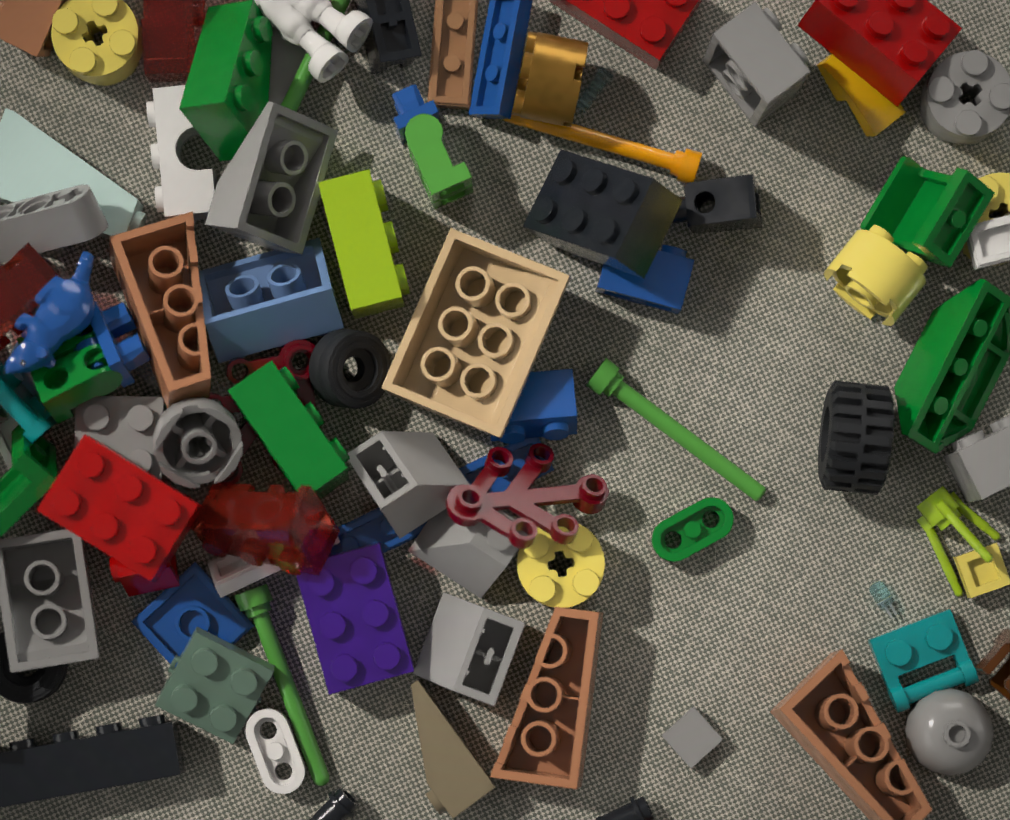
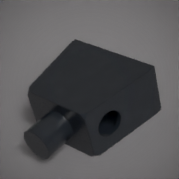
[671,174,762,233]

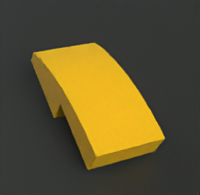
[817,54,906,137]

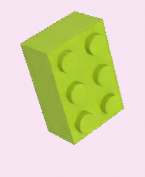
[318,169,410,319]

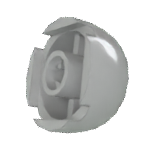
[153,397,243,488]
[905,688,994,776]

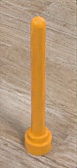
[503,109,703,183]

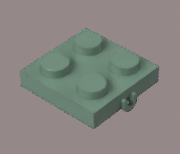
[155,627,275,744]

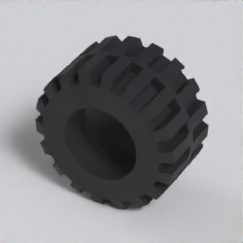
[818,381,894,495]

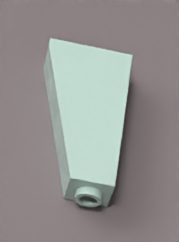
[0,108,147,239]

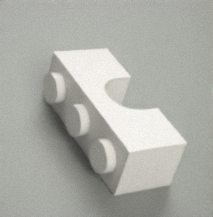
[146,85,217,220]

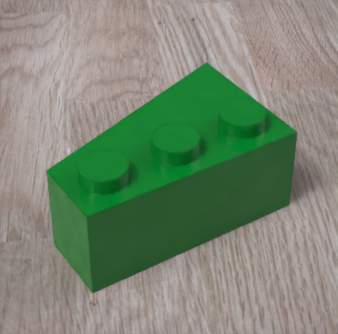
[179,0,273,161]
[228,360,350,509]

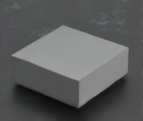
[661,707,723,768]

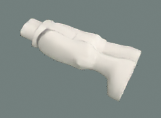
[254,0,373,83]

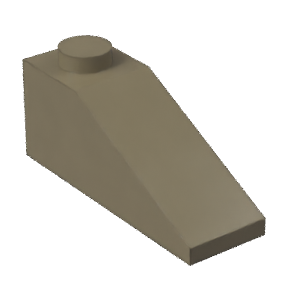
[411,679,495,819]

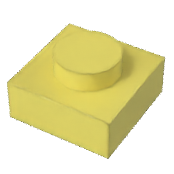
[953,543,1010,598]

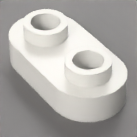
[245,708,306,794]

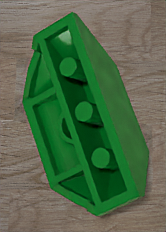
[894,279,1010,454]

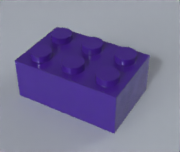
[294,541,415,695]

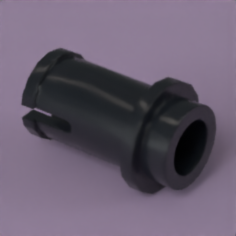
[310,787,359,820]
[596,796,655,820]

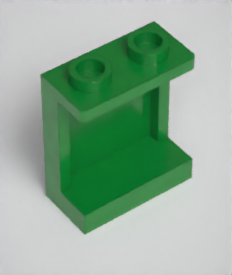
[860,156,995,268]
[0,425,57,537]

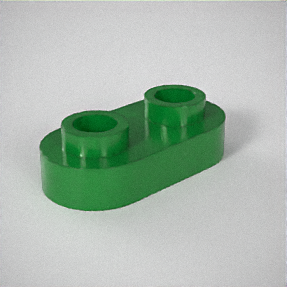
[651,497,734,562]

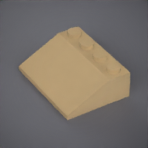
[381,228,571,439]

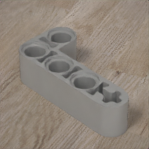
[0,184,109,263]

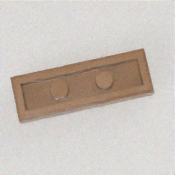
[427,0,479,110]

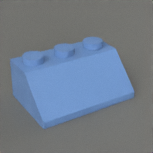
[199,238,344,363]

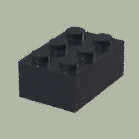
[523,149,683,279]

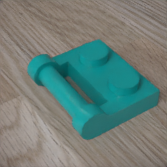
[0,361,57,444]
[867,609,979,713]

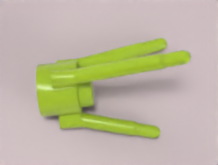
[916,485,1001,597]

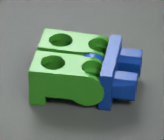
[392,84,473,210]

